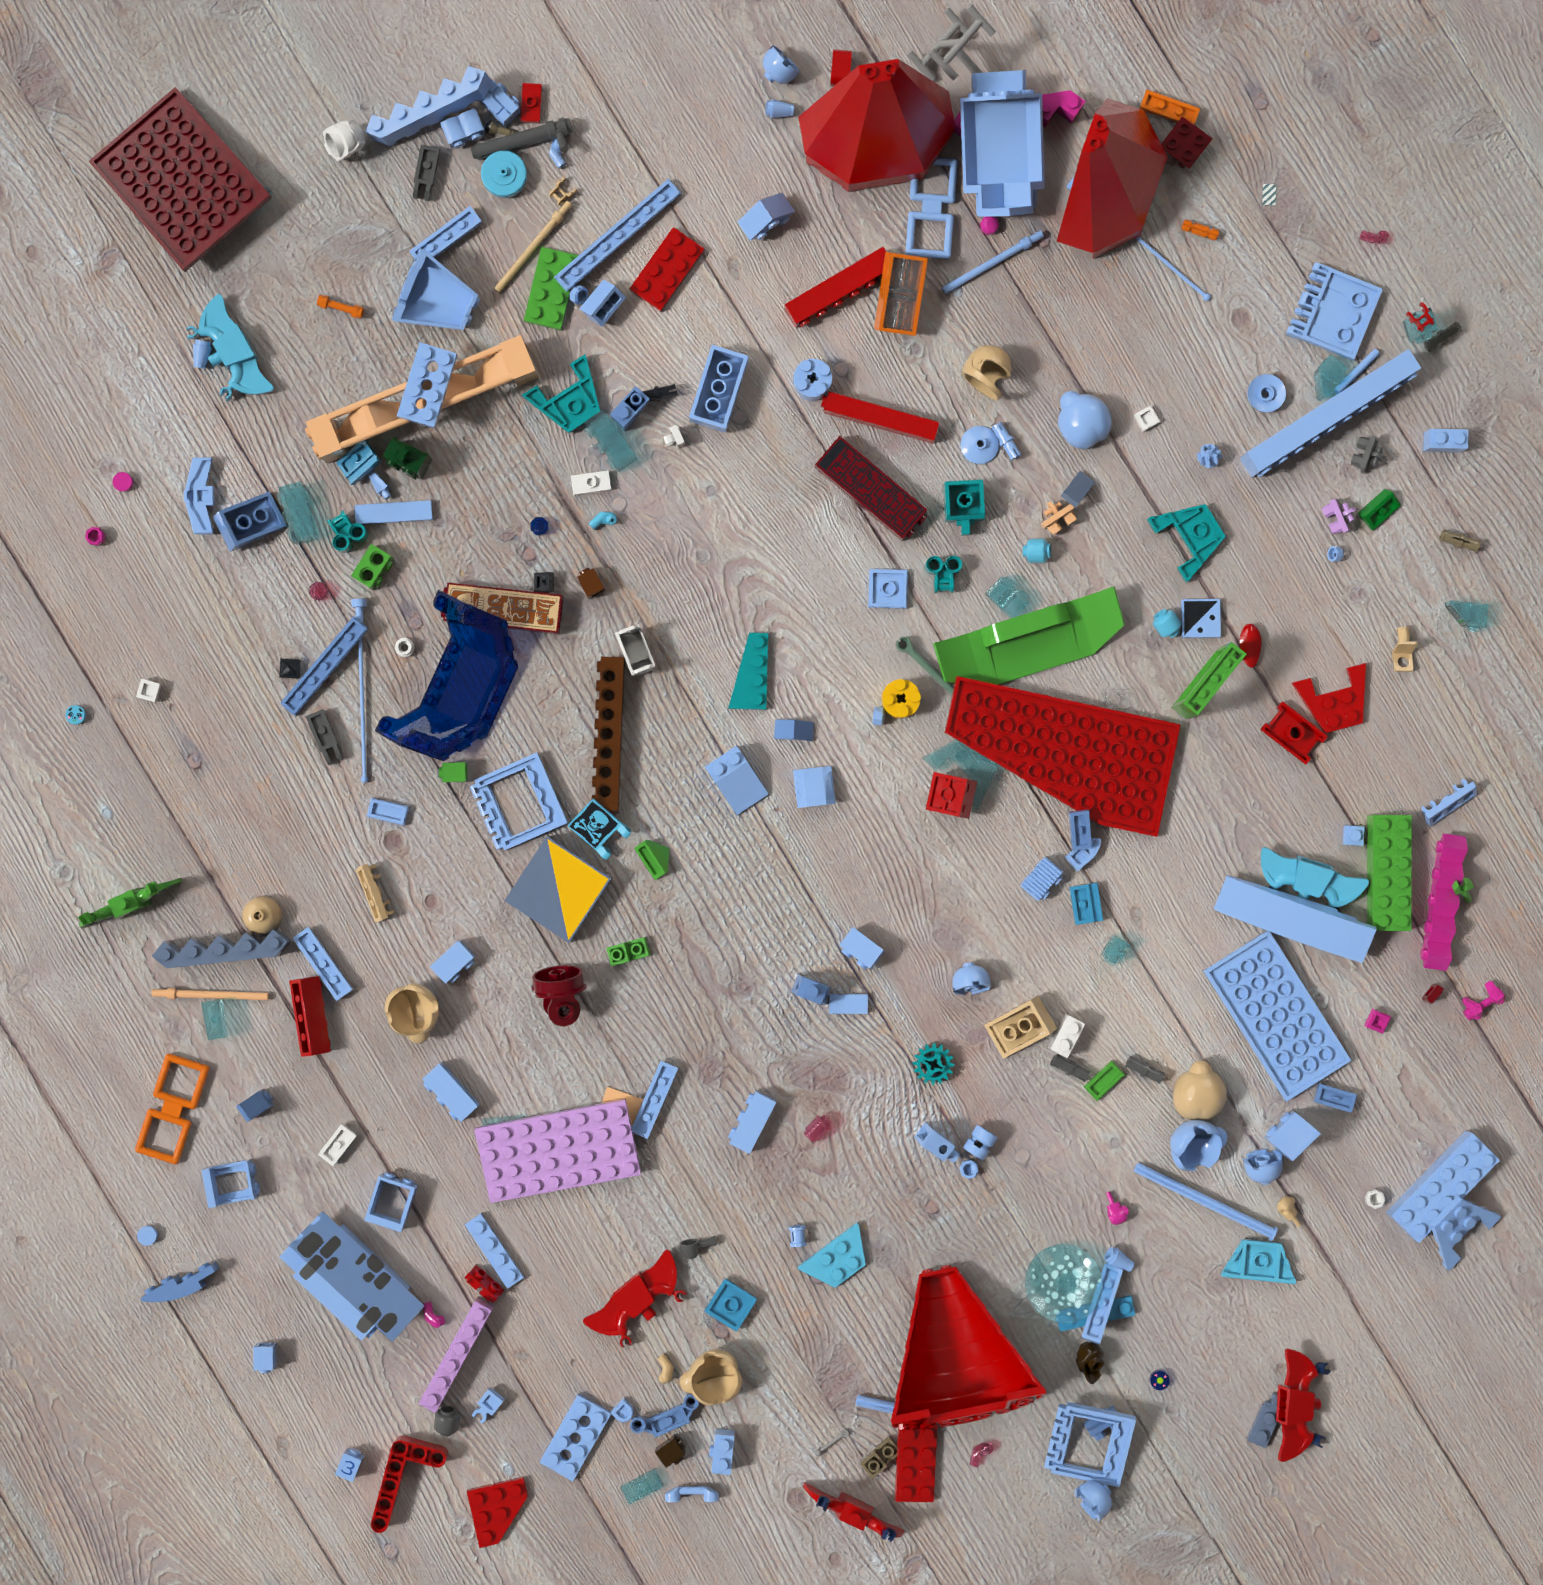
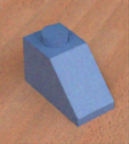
[236,1089,274,1122]

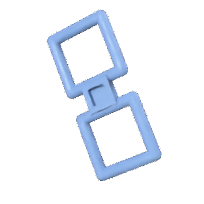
[905,157,958,259]

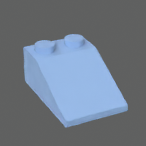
[705,746,768,815]
[1264,1111,1320,1161]

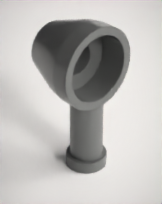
[679,1236,716,1259]

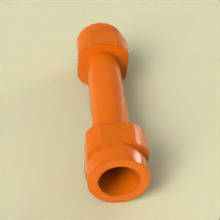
[317,295,364,319]

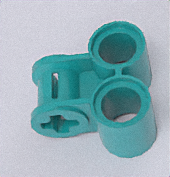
[327,510,368,553]
[925,556,962,593]

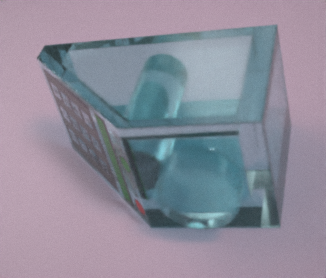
[1445,600,1489,632]

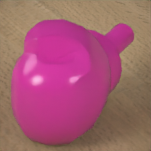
[1106,1192,1129,1225]

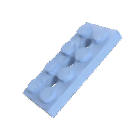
[397,342,458,429]
[539,1393,611,1482]

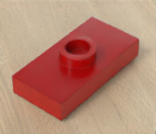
[521,83,542,124]

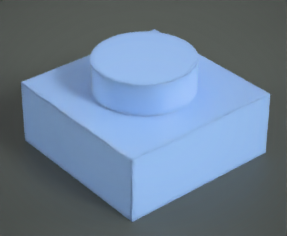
[1342,825,1365,846]

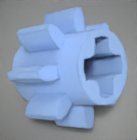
[1197,444,1222,468]

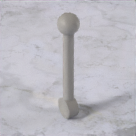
[815,1429,849,1456]

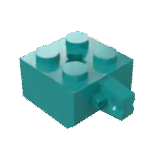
[943,480,985,536]

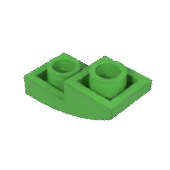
[606,937,651,966]

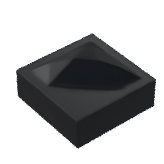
[534,572,554,592]
[279,658,301,679]

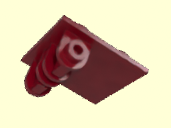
[1161,116,1213,169]

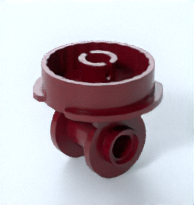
[531,965,587,1027]

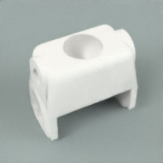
[615,624,656,676]

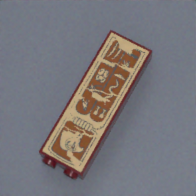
[441,582,564,635]

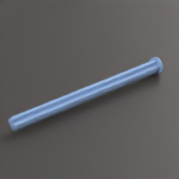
[1134,1163,1278,1241]

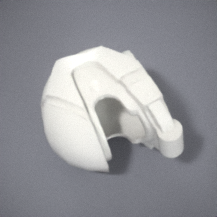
[323,120,366,161]

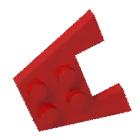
[1291,663,1366,733]

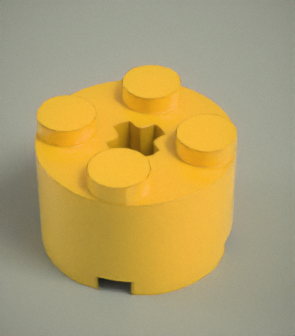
[881,679,921,719]

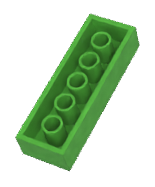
[1367,815,1412,931]

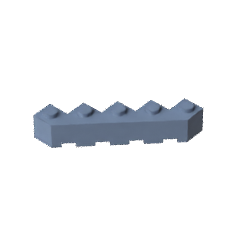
[152,929,292,968]

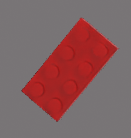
[629,227,705,312]
[894,1423,937,1502]

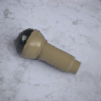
[485,120,514,136]

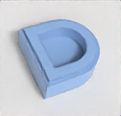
[610,1398,634,1422]

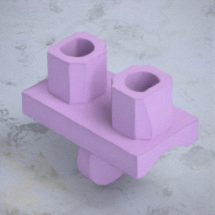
[1322,499,1357,534]

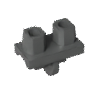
[1351,435,1386,474]

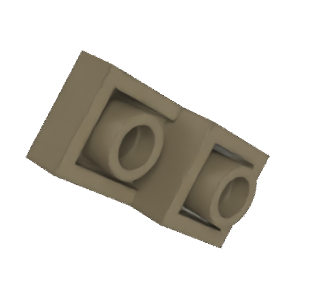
[860,1436,897,1479]

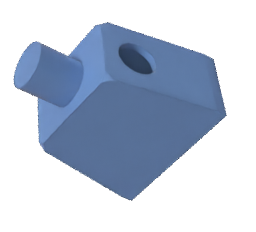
[791,974,832,1005]

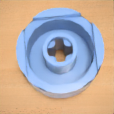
[793,359,832,401]

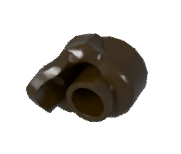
[1076,1342,1104,1384]

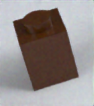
[577,568,606,599]

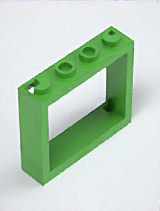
[1171,642,1246,719]

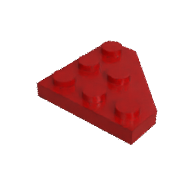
[467,1476,528,1548]

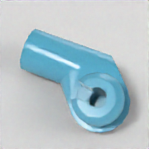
[588,512,617,530]

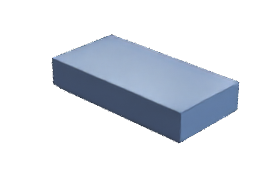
[367,798,409,825]
[829,994,868,1014]

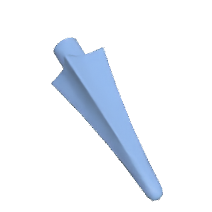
[368,469,391,500]

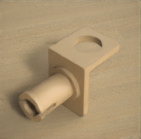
[1392,627,1417,672]

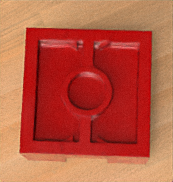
[926,772,977,819]

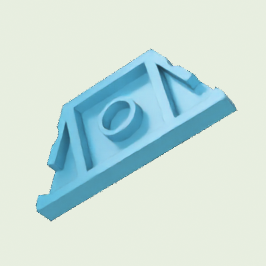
[798,1222,866,1288]
[1221,1239,1296,1284]

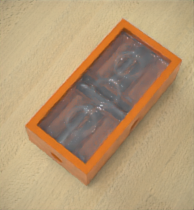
[874,252,928,336]

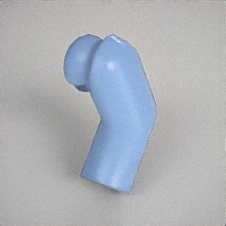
[549,139,566,169]

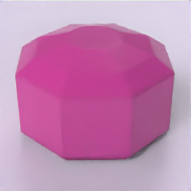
[980,216,999,236]
[85,527,106,546]

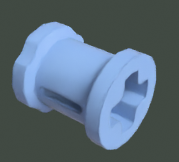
[788,1225,807,1247]

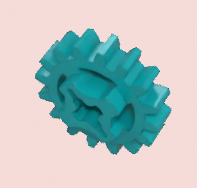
[912,1043,954,1085]

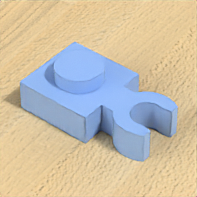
[472,1387,505,1424]

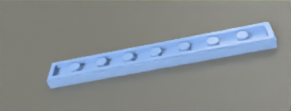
[554,179,681,292]

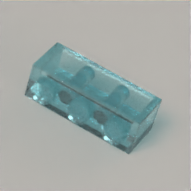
[584,410,637,472]
[277,481,319,545]

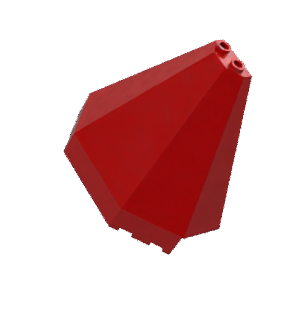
[798,59,956,192]
[1057,98,1168,259]

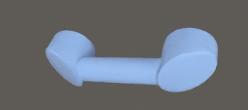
[665,1486,719,1502]

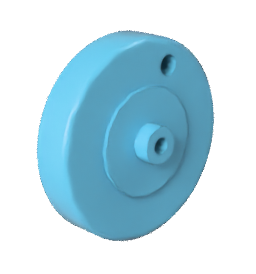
[481,151,527,198]

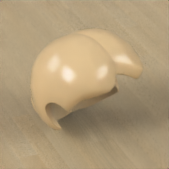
[385,983,439,1044]
[1173,1060,1227,1121]
[680,1349,742,1406]

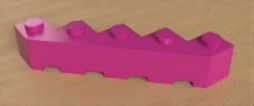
[954,90,1086,137]
[1420,833,1468,971]

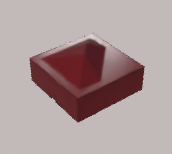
[1422,984,1444,1004]

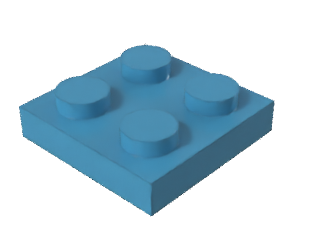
[704,1278,757,1332]

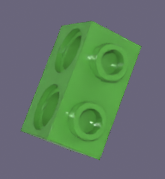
[351,544,394,590]

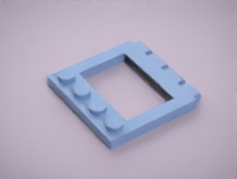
[469,752,568,850]
[1044,1402,1136,1487]

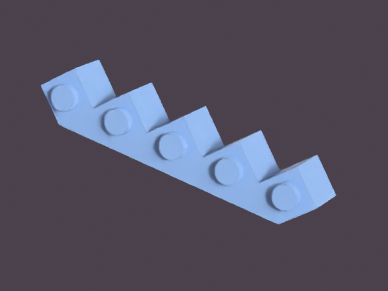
[365,66,492,146]

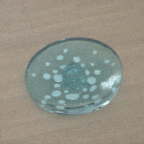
[1025,1244,1103,1324]

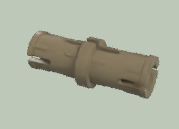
[1439,529,1481,552]

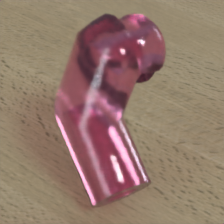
[1359,230,1389,244]
[969,1442,993,1467]

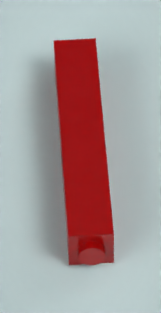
[821,391,939,444]

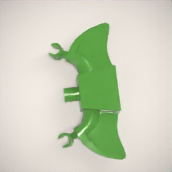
[78,878,182,928]

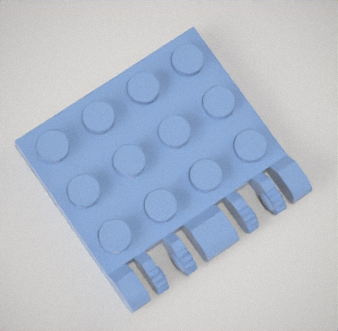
[1286,263,1383,361]

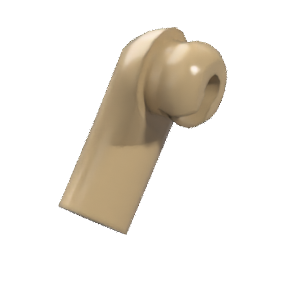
[657,1353,674,1384]

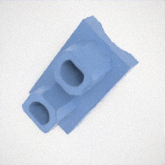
[1083,1406,1117,1441]

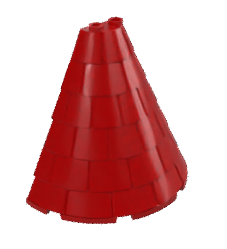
[891,1265,1046,1430]

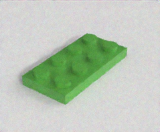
[524,247,578,331]

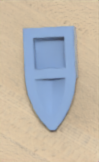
[1065,838,1101,871]

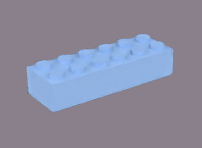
[1385,1130,1500,1243]

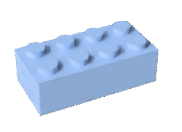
[689,345,749,433]

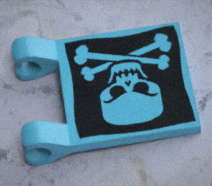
[568,798,632,860]

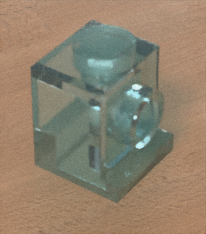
[1101,935,1131,966]

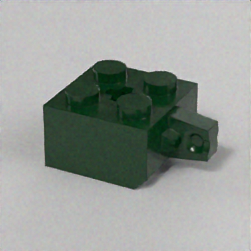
[383,437,433,480]

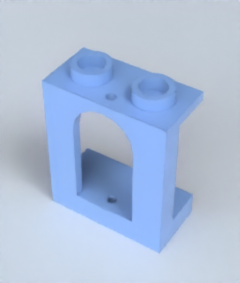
[201,1159,260,1208]

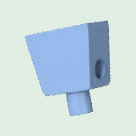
[914,1122,960,1163]

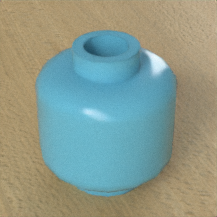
[1023,538,1051,563]
[1153,609,1182,638]

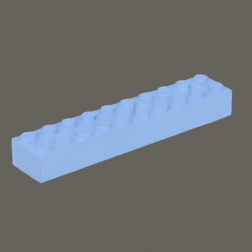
[1239,349,1421,478]

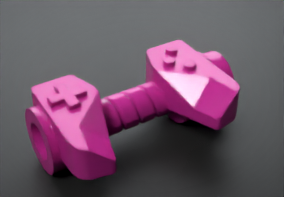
[1463,981,1505,1021]

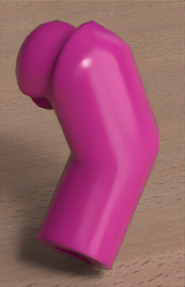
[422,1302,445,1328]

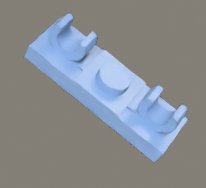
[1421,779,1477,827]

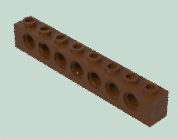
[591,656,625,811]

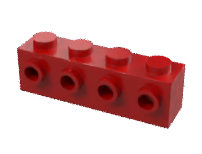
[289,976,331,1057]

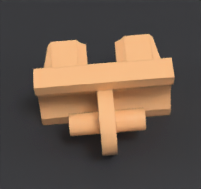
[1041,501,1077,535]

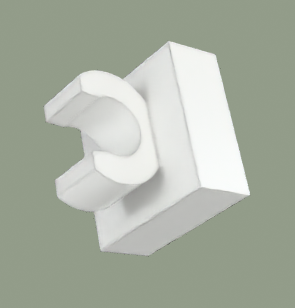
[663,425,685,448]

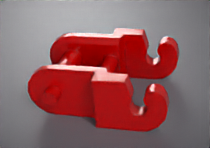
[1406,302,1434,332]

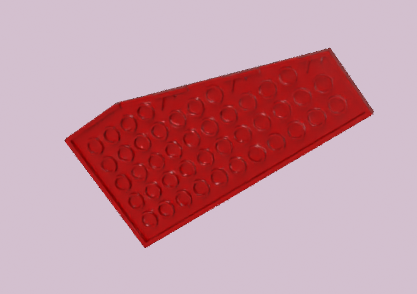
[944,676,1181,837]

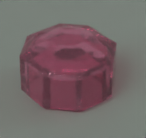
[309,582,329,601]

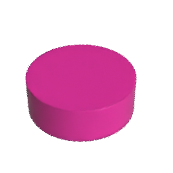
[113,472,133,492]

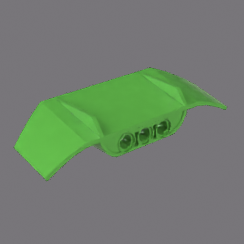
[933,586,1125,685]

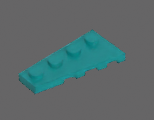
[728,633,768,710]

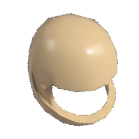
[961,345,1012,401]

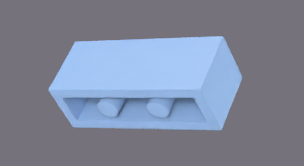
[422,1062,480,1122]
[728,1090,776,1154]

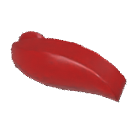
[1239,624,1262,668]

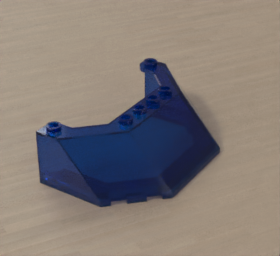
[375,590,518,761]

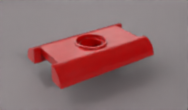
[1260,701,1328,765]

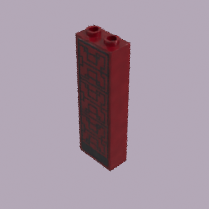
[814,436,928,541]

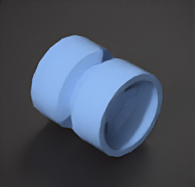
[963,1125,998,1161]

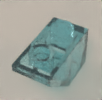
[1314,354,1348,401]

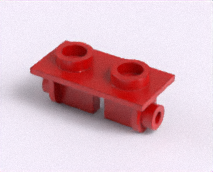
[464,1265,504,1303]

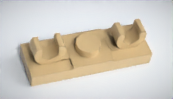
[355,864,394,923]

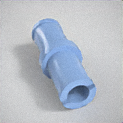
[991,422,1022,461]

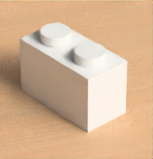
[1048,1014,1085,1058]

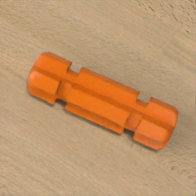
[1182,219,1219,241]

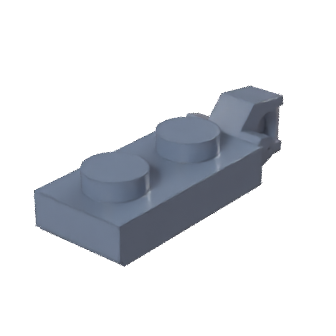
[1247,1393,1277,1449]

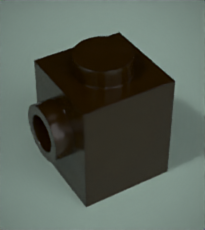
[655,1434,686,1468]

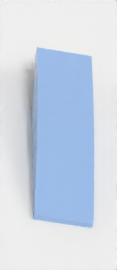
[1214,875,1377,963]

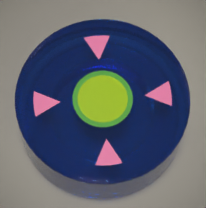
[1149,1370,1170,1390]

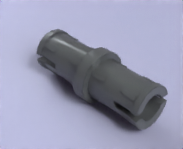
[1050,1054,1090,1082]
[1125,1056,1165,1084]

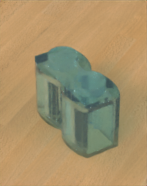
[985,576,1030,619]

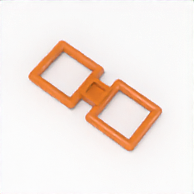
[135,1053,209,1165]

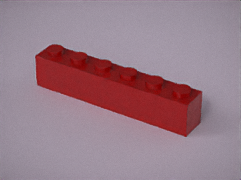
[784,246,887,328]

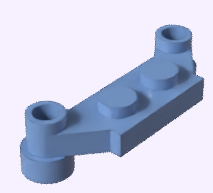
[630,1393,699,1437]

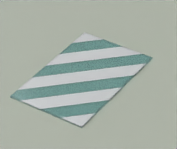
[1262,184,1276,205]

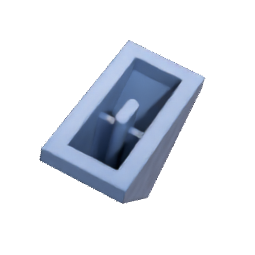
[774,720,814,741]

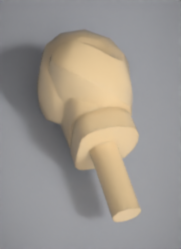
[1277,1196,1301,1227]

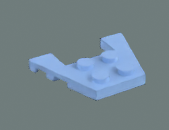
[1430,1196,1501,1271]

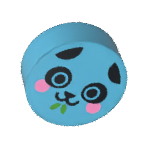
[65,705,86,725]

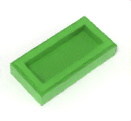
[1083,1061,1125,1101]

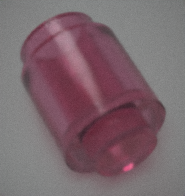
[803,1115,832,1143]

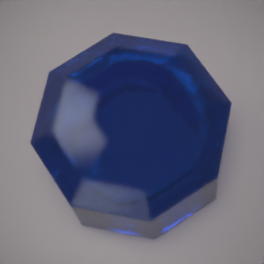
[530,517,549,536]

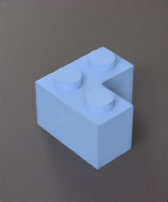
[738,193,795,241]

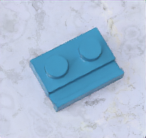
[336,440,381,485]
[1069,883,1103,925]

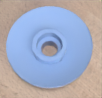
[1247,374,1286,413]
[961,426,999,464]

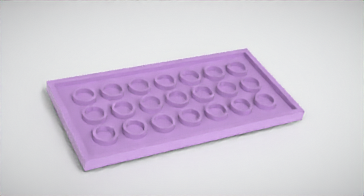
[474,1099,641,1203]

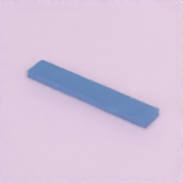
[280,616,369,716]

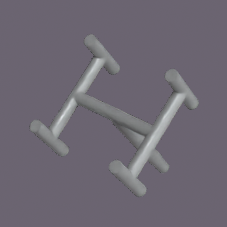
[906,4,996,81]

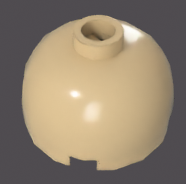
[242,896,282,934]

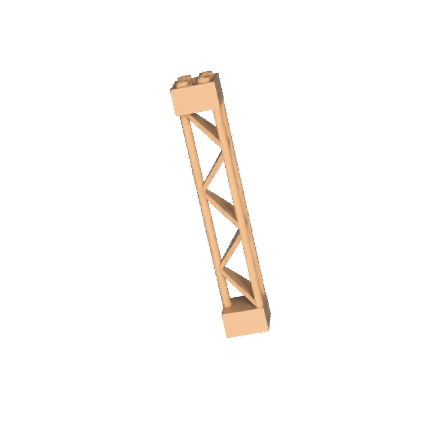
[305,335,539,464]

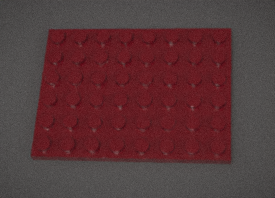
[89,87,272,272]

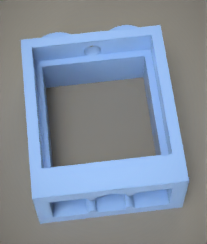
[364,1172,418,1232]

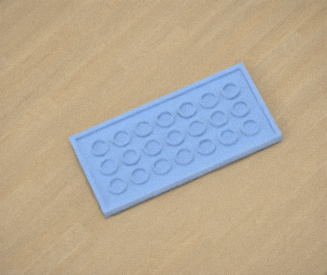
[1203,930,1351,1102]

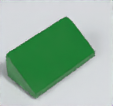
[1357,489,1401,531]

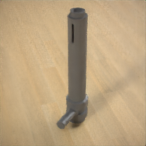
[471,117,573,160]

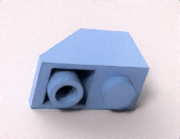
[610,386,650,431]

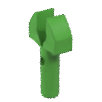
[1452,878,1474,903]

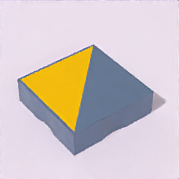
[504,836,613,943]

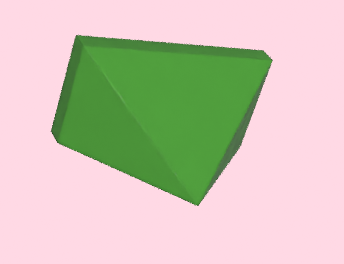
[634,840,669,880]

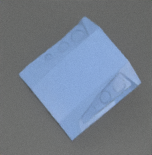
[793,766,836,808]

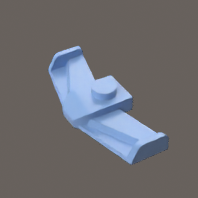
[184,457,215,535]

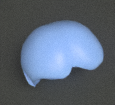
[1058,391,1112,449]
[1170,1119,1228,1171]

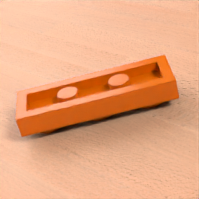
[1140,89,1200,125]

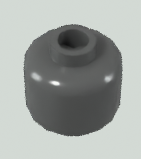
[434,1406,460,1437]

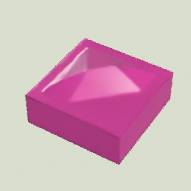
[1364,1008,1391,1034]

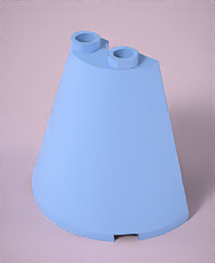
[392,248,480,330]

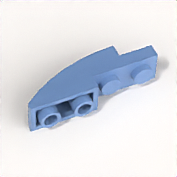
[140,1262,219,1302]

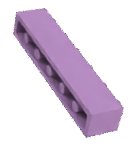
[418,1297,494,1413]

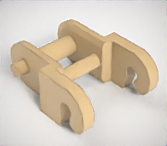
[549,176,577,205]

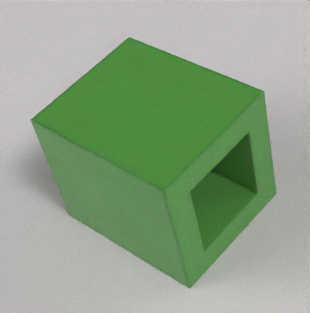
[439,762,468,783]

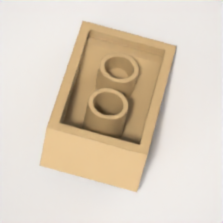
[984,995,1057,1059]

